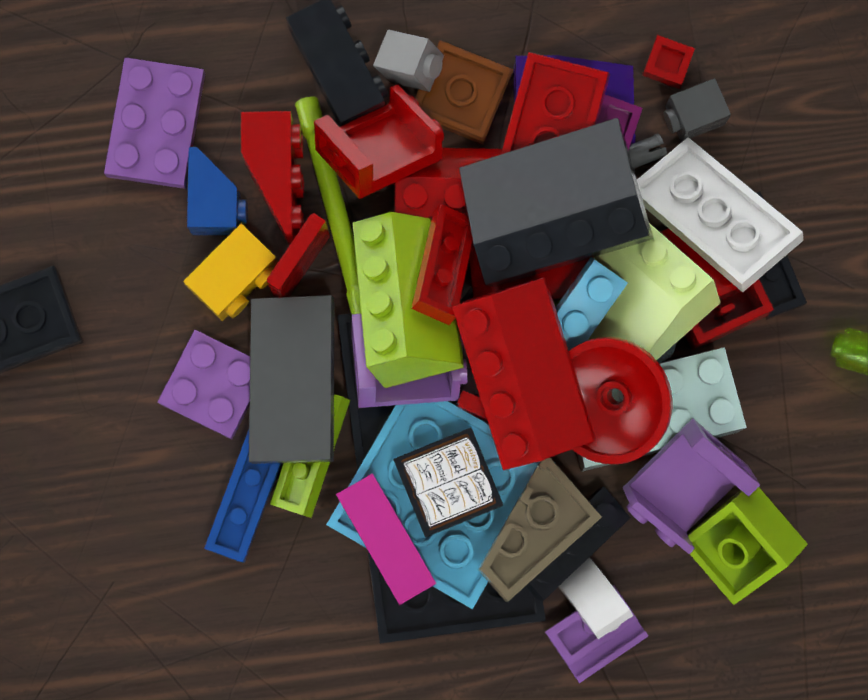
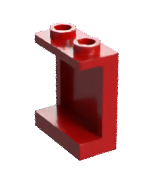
[314,84,444,199]

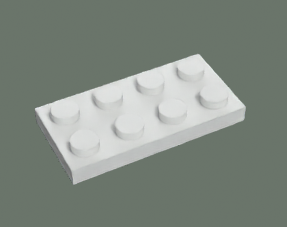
[637,137,803,292]

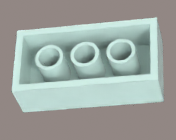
[576,347,747,472]

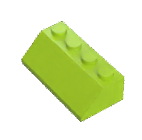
[353,212,464,388]

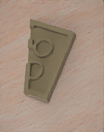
[478,458,602,602]

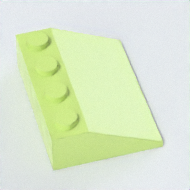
[553,223,721,360]

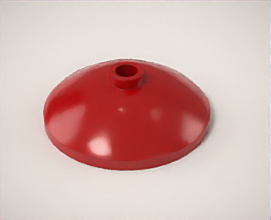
[569,337,673,464]

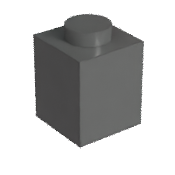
[663,78,731,142]

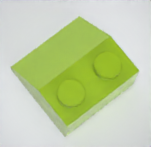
[688,487,808,605]

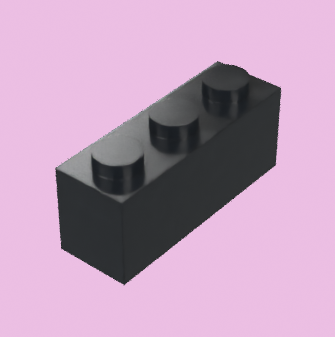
[286,0,388,127]

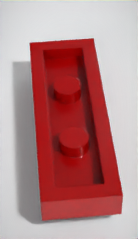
[411,204,473,325]

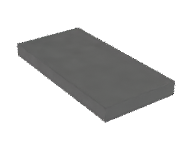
[249,295,335,464]

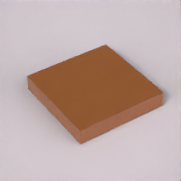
[415,40,514,145]

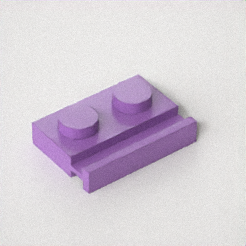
[545,585,648,683]

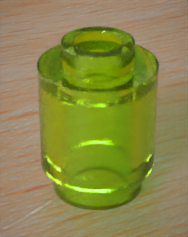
[831,327,868,376]

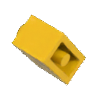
[183,224,278,321]

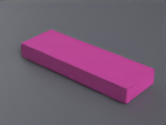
[336,473,436,605]

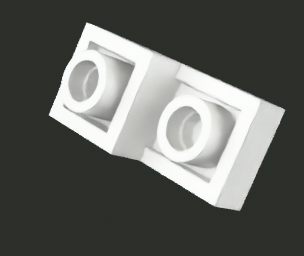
[559,557,633,639]

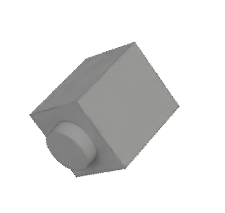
[373,30,444,92]

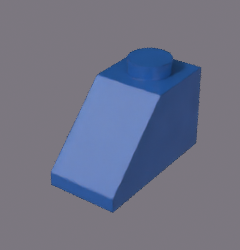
[187,147,248,235]

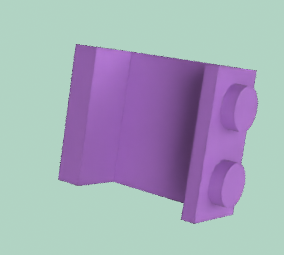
[351,314,467,408]
[622,418,760,554]

